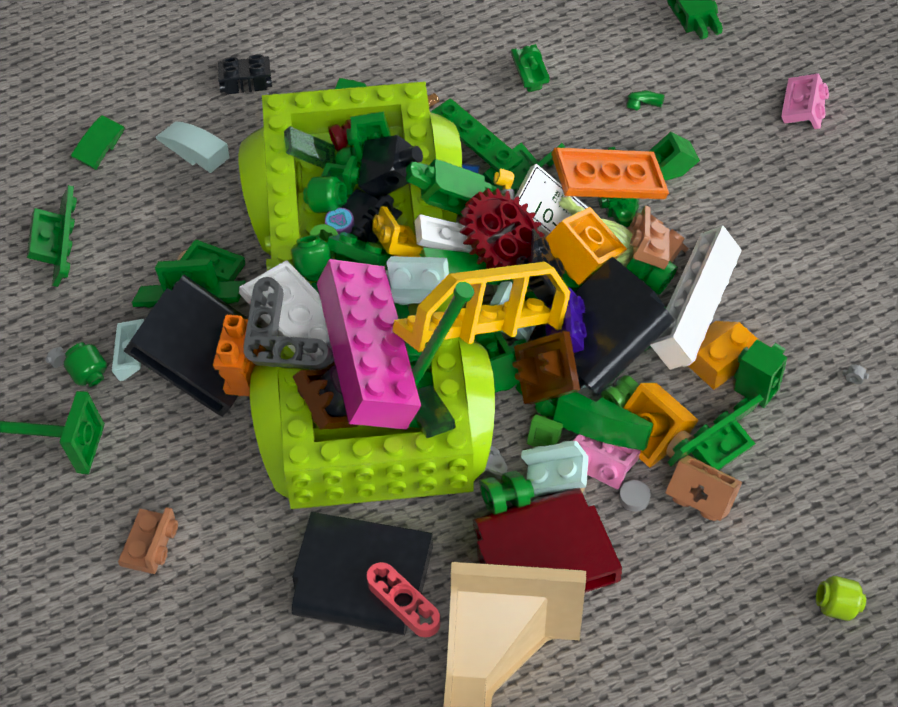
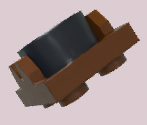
[293,365,359,430]

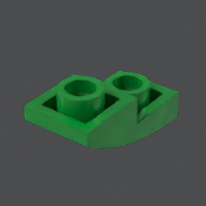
[71,115,125,170]

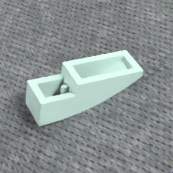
[156,122,230,173]

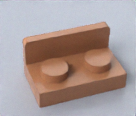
[630,205,670,270]
[118,507,178,574]

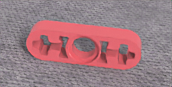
[367,562,440,638]

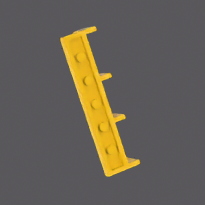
[392,262,571,352]

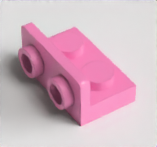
[781,73,829,129]
[573,434,641,489]

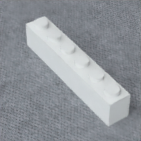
[650,226,741,370]

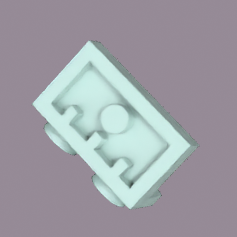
[387,256,449,305]
[521,441,589,497]

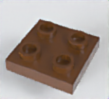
[513,331,580,405]

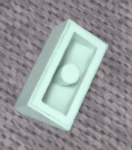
[112,319,144,381]

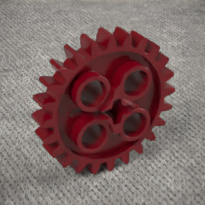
[459,188,545,269]

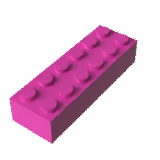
[317,259,421,429]

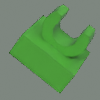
[527,414,563,447]

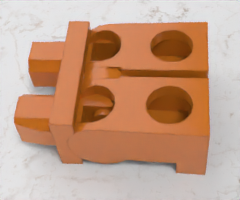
[213,315,266,397]

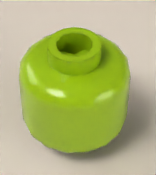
[816,576,866,621]

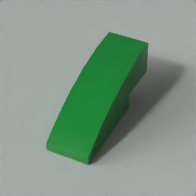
[553,392,653,450]

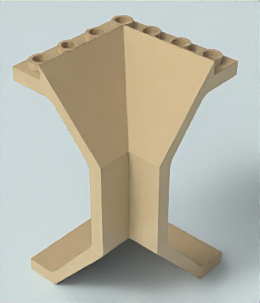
[443,562,586,707]

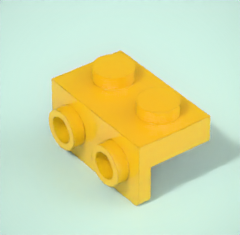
[372,206,423,257]

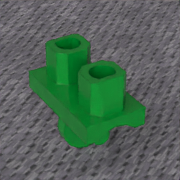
[511,44,550,92]

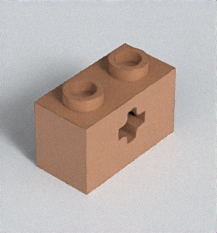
[665,455,742,521]

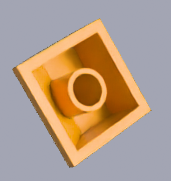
[546,207,627,285]
[688,321,760,390]
[623,383,699,468]

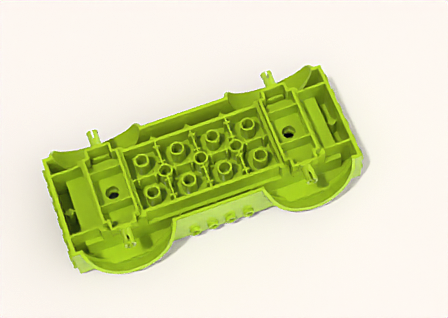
[238,81,495,509]

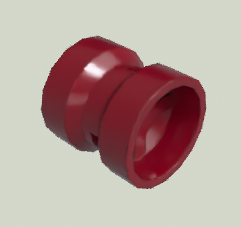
[328,119,351,152]

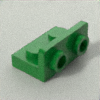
[180,239,245,282]

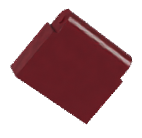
[473,488,622,593]

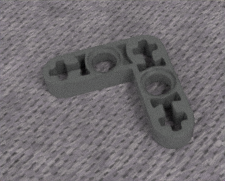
[243,277,333,370]

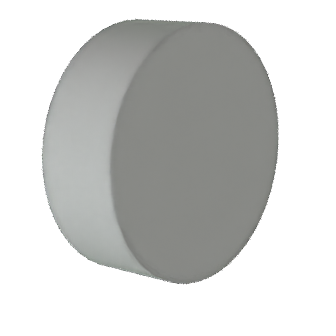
[619,480,651,512]

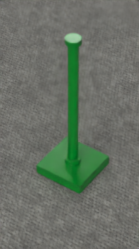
[409,282,474,430]
[0,391,105,475]

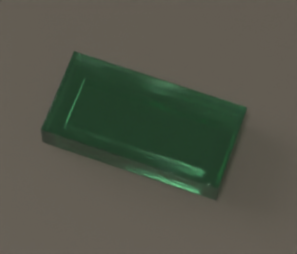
[284,126,336,169]
[414,385,456,438]

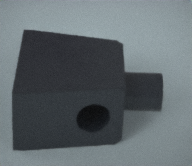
[358,135,423,199]

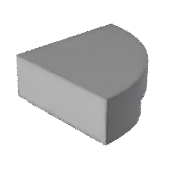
[482,445,507,480]

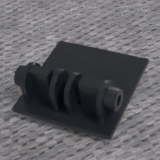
[218,54,272,95]
[342,188,402,243]
[516,229,565,305]

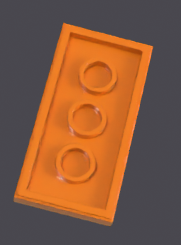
[551,148,669,199]

